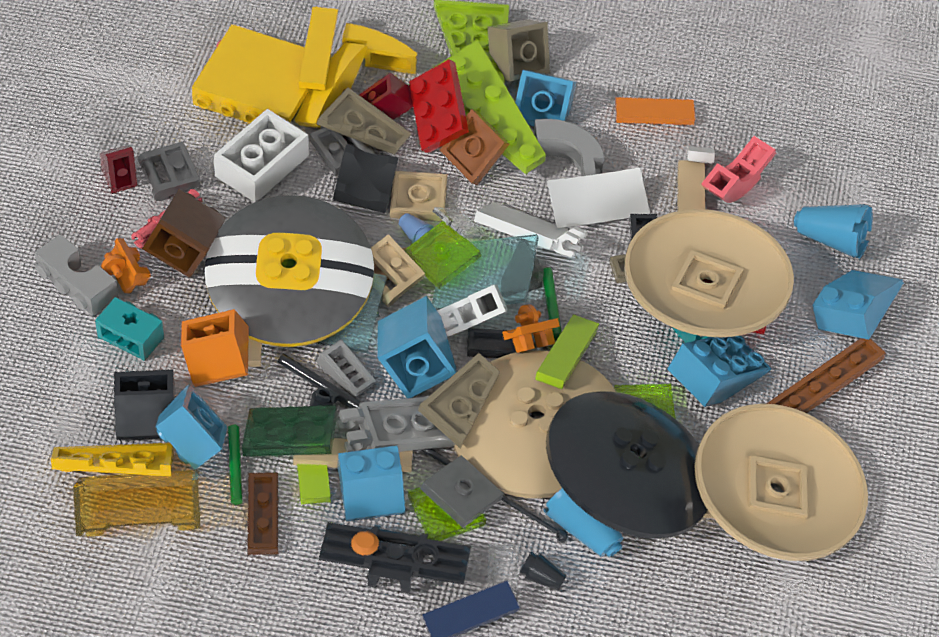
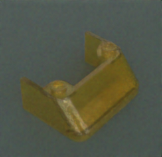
[73,470,202,537]

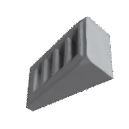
[316,339,378,398]

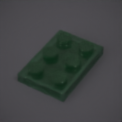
[242,405,337,457]

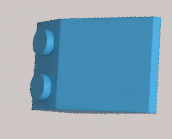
[812,270,904,340]

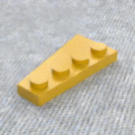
[51,443,174,476]

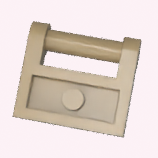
[371,234,425,307]

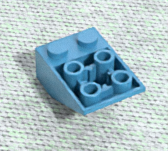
[667,335,772,407]

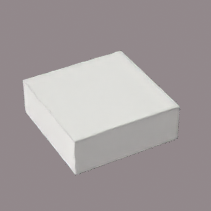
[687,146,715,164]

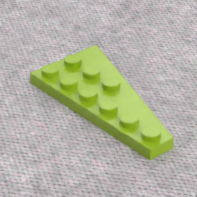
[433,0,509,83]
[433,40,546,175]

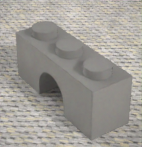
[34,234,119,316]

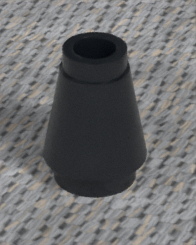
[520,551,567,591]

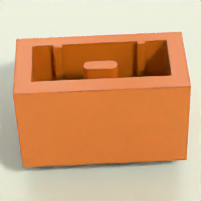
[181,309,249,387]

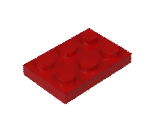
[409,59,469,153]

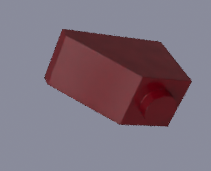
[359,73,413,120]
[99,146,138,194]

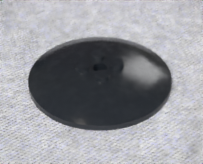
[546,391,708,539]

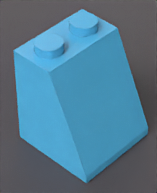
[377,296,457,398]

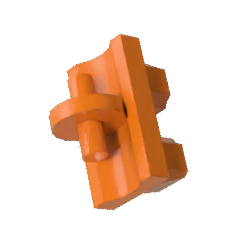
[101,238,151,294]
[502,304,560,353]

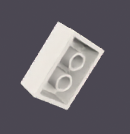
[213,109,309,202]

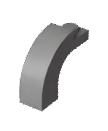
[534,119,604,176]

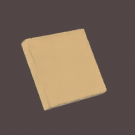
[390,171,447,221]

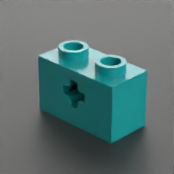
[95,297,164,361]

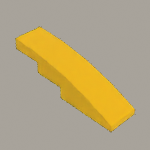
[294,42,368,129]

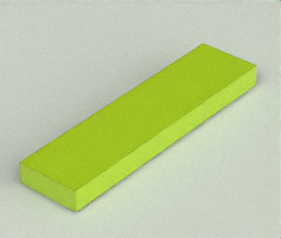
[535,314,599,389]

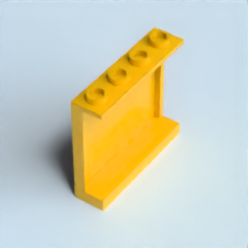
[192,24,310,124]

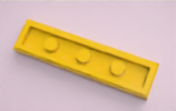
[299,7,338,90]

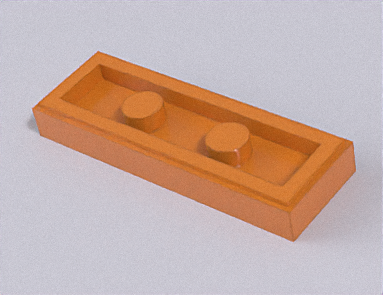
[615,97,695,125]

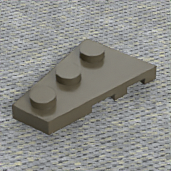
[316,88,412,155]
[418,353,500,449]

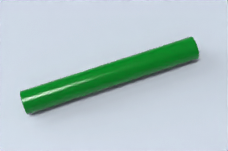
[542,267,562,340]
[228,424,243,505]

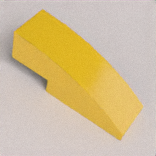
[342,23,417,74]

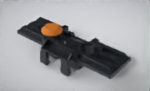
[319,522,471,594]

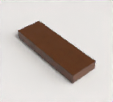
[247,472,279,555]

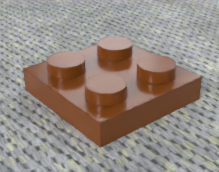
[440,109,510,185]

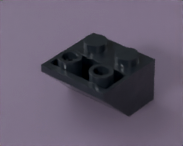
[114,369,176,440]

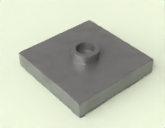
[420,455,504,528]

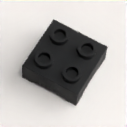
[332,144,399,213]

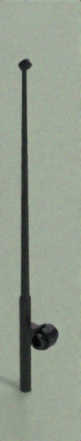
[278,353,568,542]

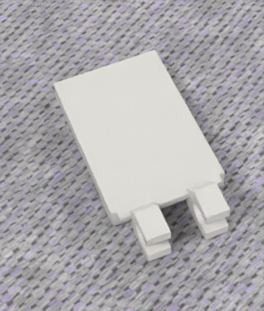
[474,201,588,257]

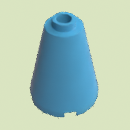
[794,204,873,258]
[543,488,624,558]

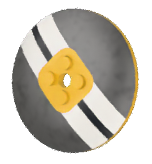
[205,195,374,347]

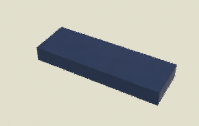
[422,580,520,637]

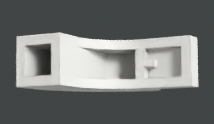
[437,284,508,337]

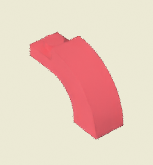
[701,136,776,203]

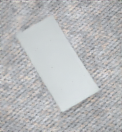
[547,167,650,228]

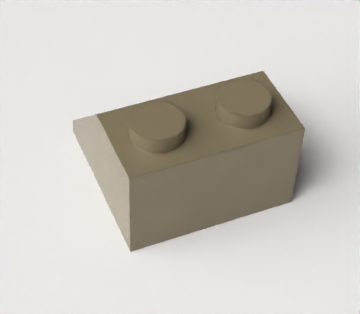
[488,19,550,81]

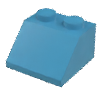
[515,70,577,127]
[156,384,227,470]
[337,446,405,522]

